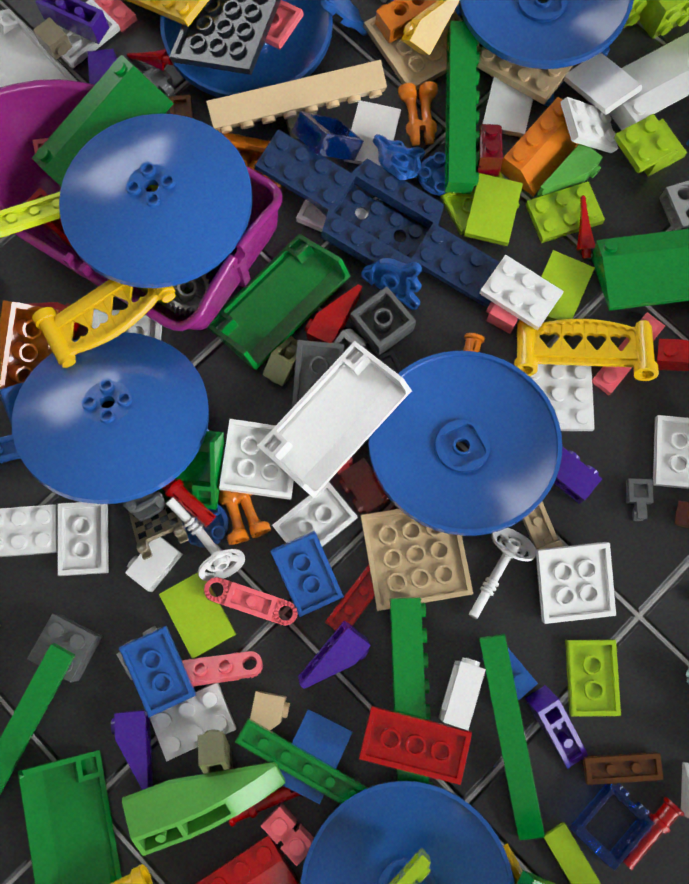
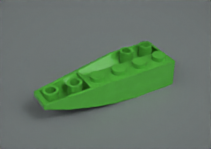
[122,762,286,856]

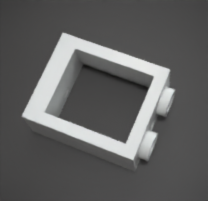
[438,658,486,730]

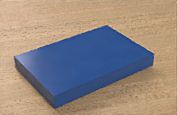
[270,530,344,617]
[119,625,196,717]
[280,710,352,804]

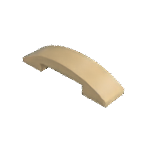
[523,502,563,549]

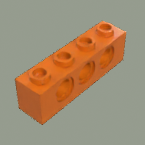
[375,0,459,44]

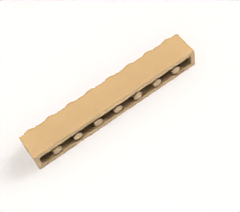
[207,60,387,134]

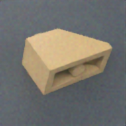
[250,691,290,730]

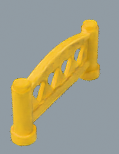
[32,279,176,368]
[514,319,659,381]

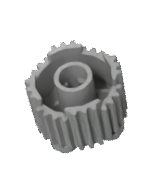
[164,275,210,317]

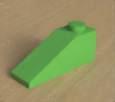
[536,144,603,198]

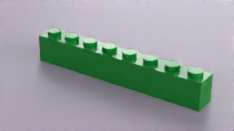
[445,20,480,194]
[390,597,433,785]

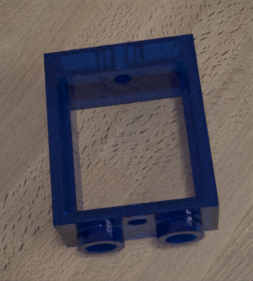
[292,111,364,161]
[569,783,654,871]

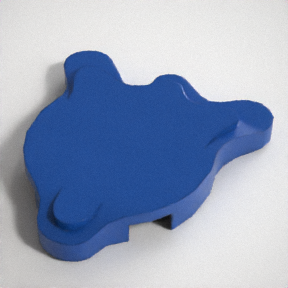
[320,0,367,36]
[373,134,425,180]
[361,258,422,310]

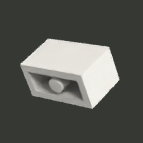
[125,537,183,592]

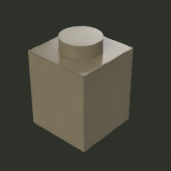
[33,17,72,60]

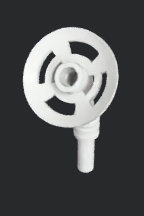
[166,497,245,581]
[469,528,536,619]

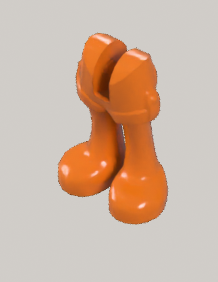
[398,81,439,146]
[219,490,271,545]

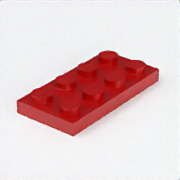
[359,706,472,785]

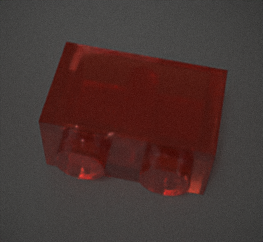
[339,458,390,514]

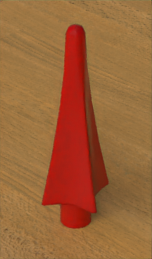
[127,49,173,70]
[577,195,595,259]

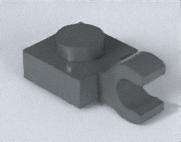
[143,67,176,98]
[626,478,654,522]

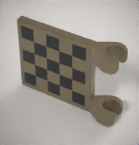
[129,505,189,560]

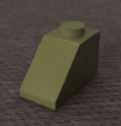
[263,336,298,386]

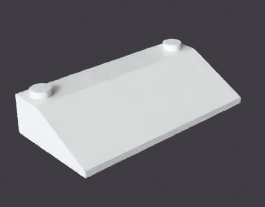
[0,9,77,87]
[609,33,689,130]
[258,341,411,498]

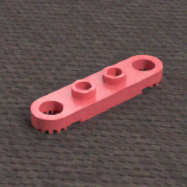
[204,577,298,626]
[182,651,263,686]

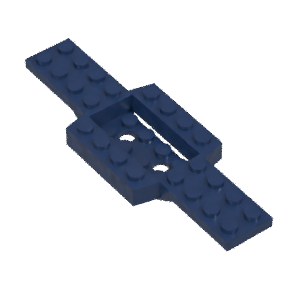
[255,130,500,308]

